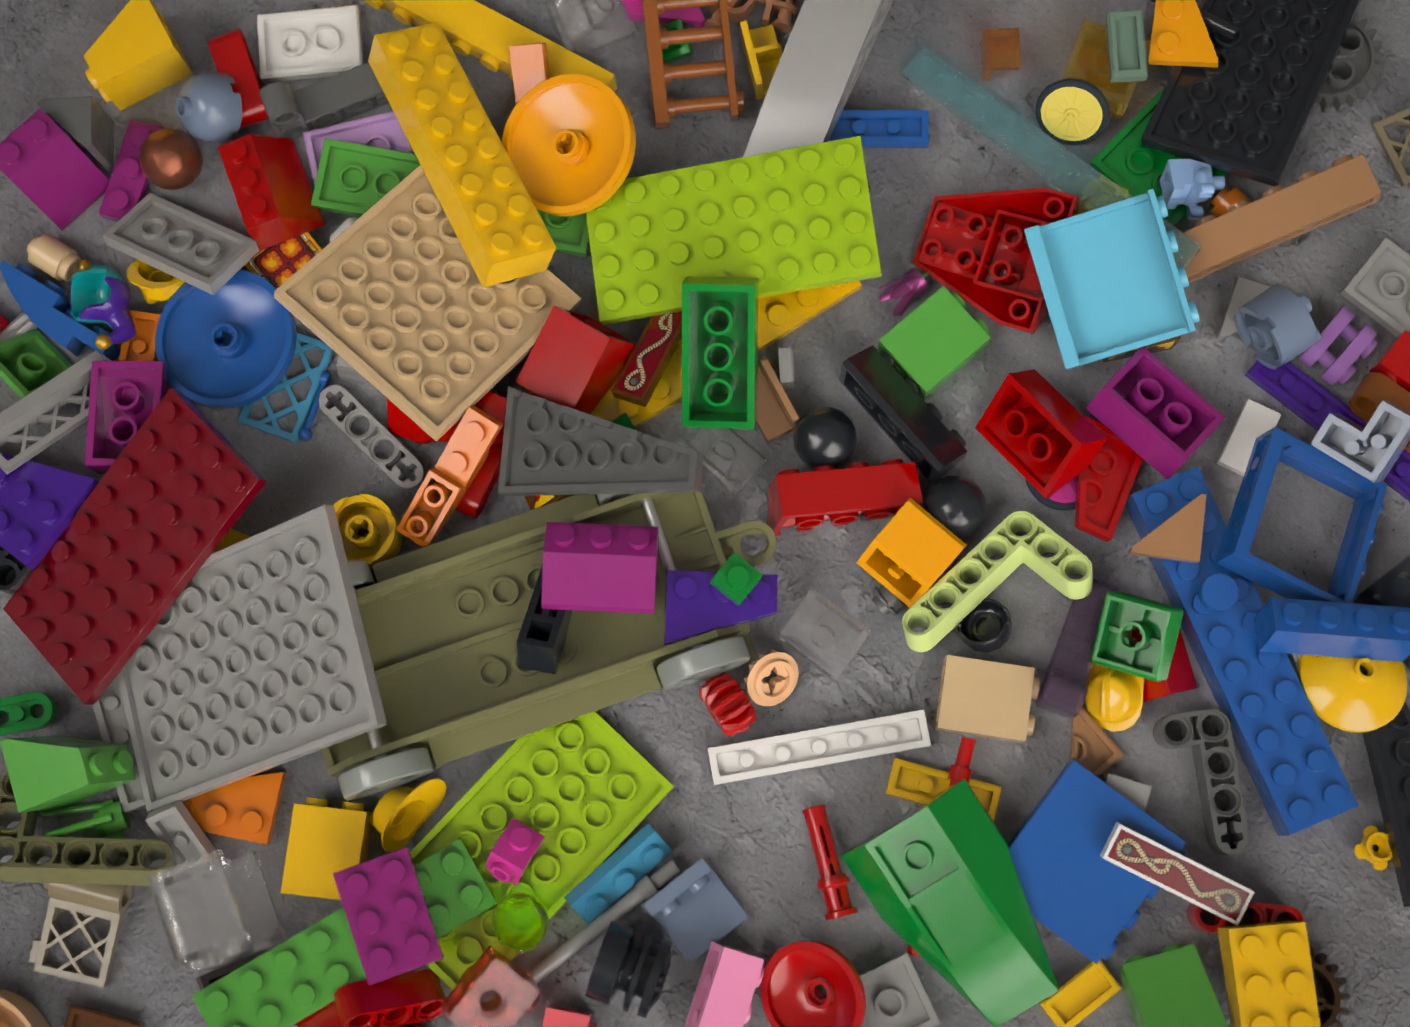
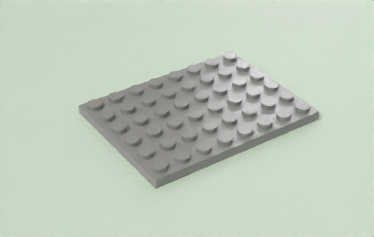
[118,505,387,812]

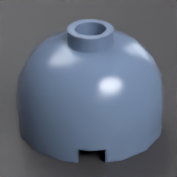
[175,73,242,142]

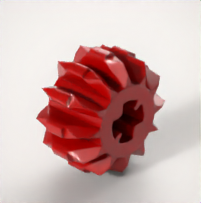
[699,672,756,737]

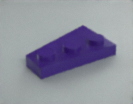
[664,570,778,646]

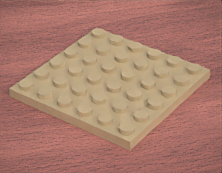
[274,165,582,441]

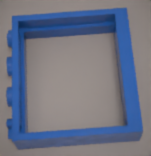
[1216,427,1387,603]

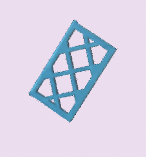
[237,333,334,444]

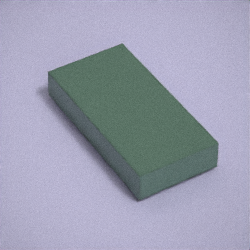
[1105,10,1148,83]

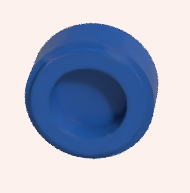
[1199,573,1239,612]

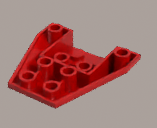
[912,188,1079,334]

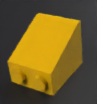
[83,0,193,111]

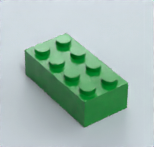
[682,276,759,429]

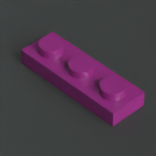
[98,119,165,222]

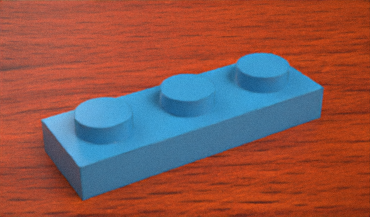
[564,823,673,924]

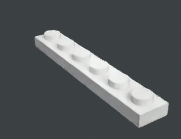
[707,710,931,785]

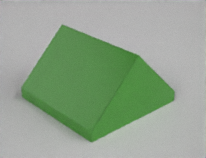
[0,329,72,398]

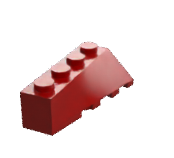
[767,459,923,536]

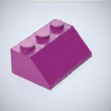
[541,522,659,614]

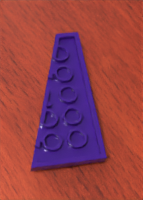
[0,453,99,570]

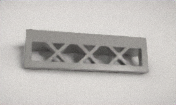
[0,350,105,475]

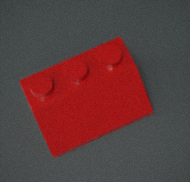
[218,134,325,251]
[975,369,1107,498]

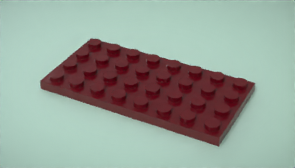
[3,388,267,705]

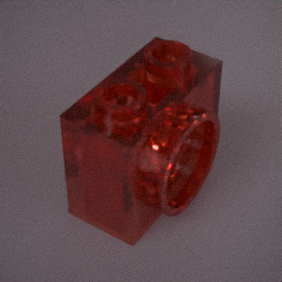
[441,945,541,1027]

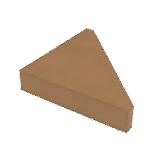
[1129,494,1207,563]
[1069,703,1124,777]

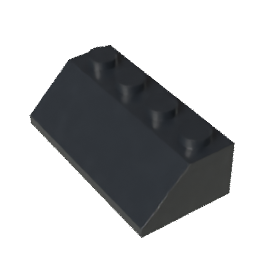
[839,345,968,485]

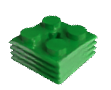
[1091,591,1184,682]

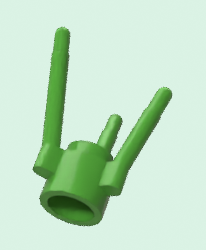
[41,799,131,863]

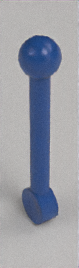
[298,371,331,441]

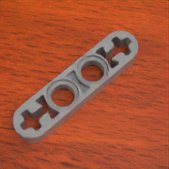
[319,385,426,492]

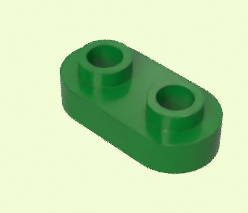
[0,692,57,736]

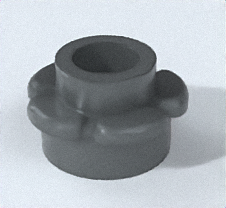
[872,586,905,616]

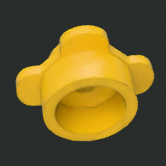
[1354,826,1393,871]

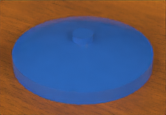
[155,270,297,409]

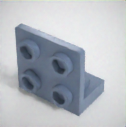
[643,858,747,962]

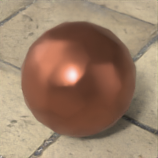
[139,128,203,190]

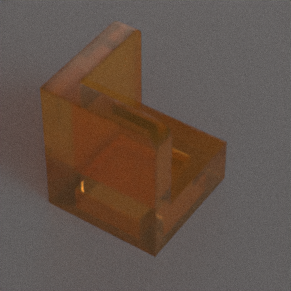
[980,28,1021,81]

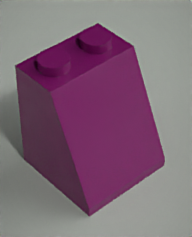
[0,108,110,231]

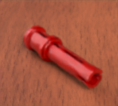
[802,804,858,921]

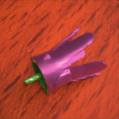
[878,268,929,317]

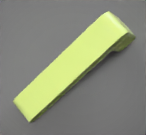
[902,511,1093,652]

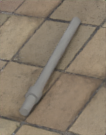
[495,860,681,1009]

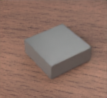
[778,347,794,391]

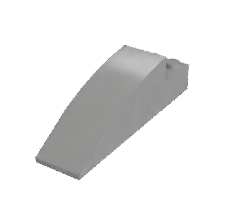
[743,0,894,157]

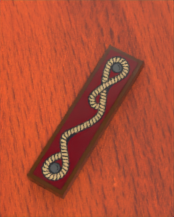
[611,311,682,407]

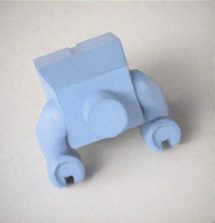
[1160,159,1225,220]

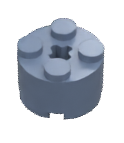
[1234,284,1321,369]

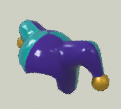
[70,259,137,350]

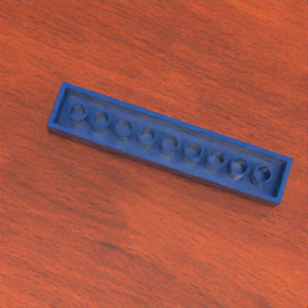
[1125,467,1358,836]

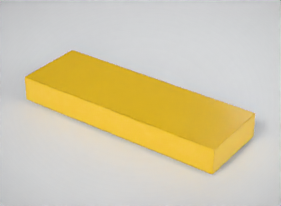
[885,758,1002,822]

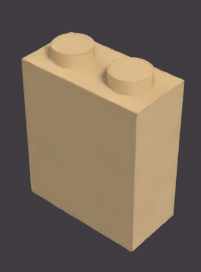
[934,655,1040,743]

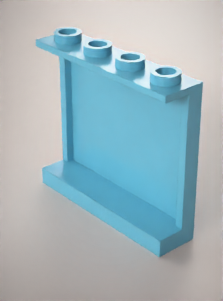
[1024,189,1200,370]

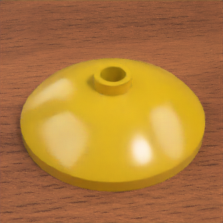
[1297,654,1408,733]

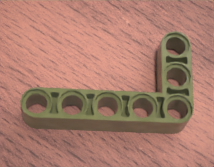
[0,772,177,886]

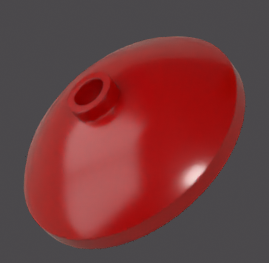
[760,940,866,1027]

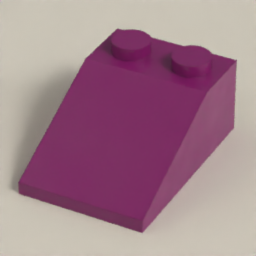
[85,361,167,474]

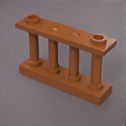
[642,0,744,129]

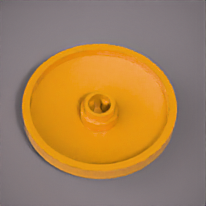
[501,74,636,216]

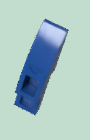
[0,261,120,361]

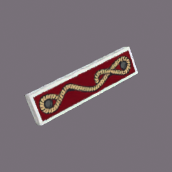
[1100,822,1254,926]

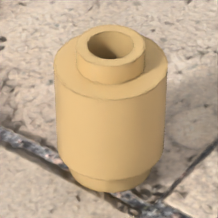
[27,234,82,282]

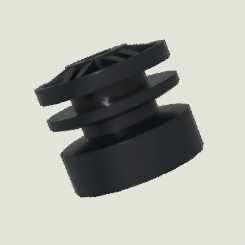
[585,921,672,1018]

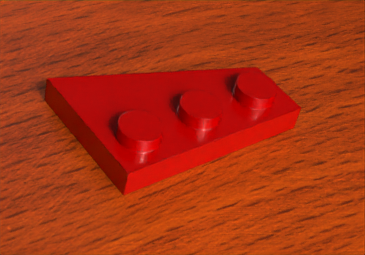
[1074,415,1143,542]

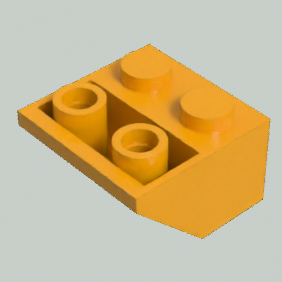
[856,498,966,608]

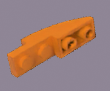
[396,405,503,547]

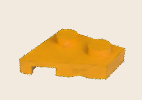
[1148,0,1219,68]

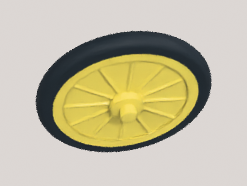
[1035,78,1110,145]

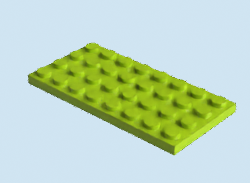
[586,136,882,325]
[410,712,674,1006]

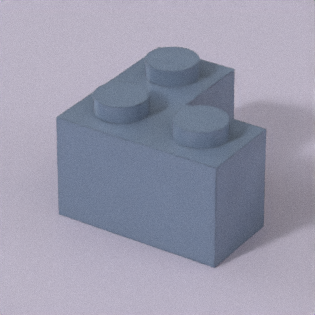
[1310,400,1410,483]

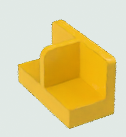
[739,20,782,100]

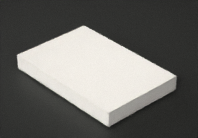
[257,5,364,83]

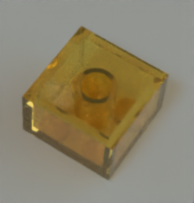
[1062,19,1151,120]

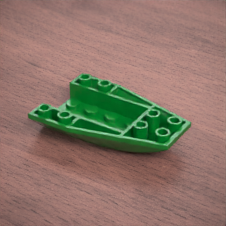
[841,778,1059,1027]

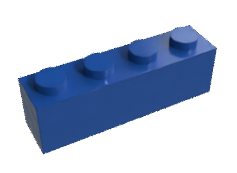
[1254,597,1410,662]

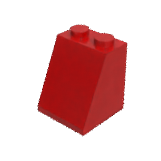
[516,305,637,414]

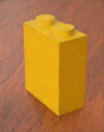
[280,797,372,900]

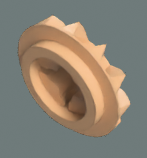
[743,649,799,706]

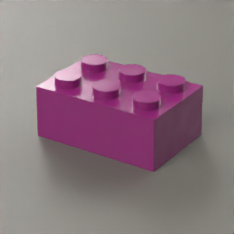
[1086,347,1225,479]
[333,847,445,985]

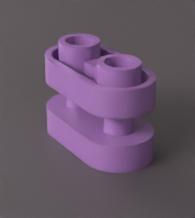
[1298,306,1378,386]

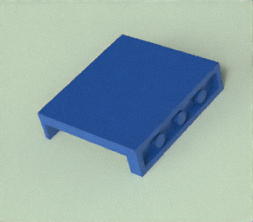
[1008,759,1186,964]

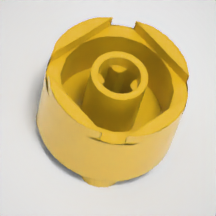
[333,494,403,569]

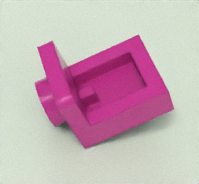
[486,818,545,886]

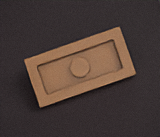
[756,358,800,444]

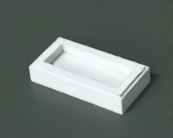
[1217,399,1281,476]

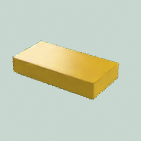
[1039,960,1122,1027]

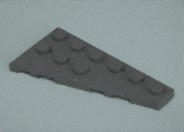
[498,387,704,496]

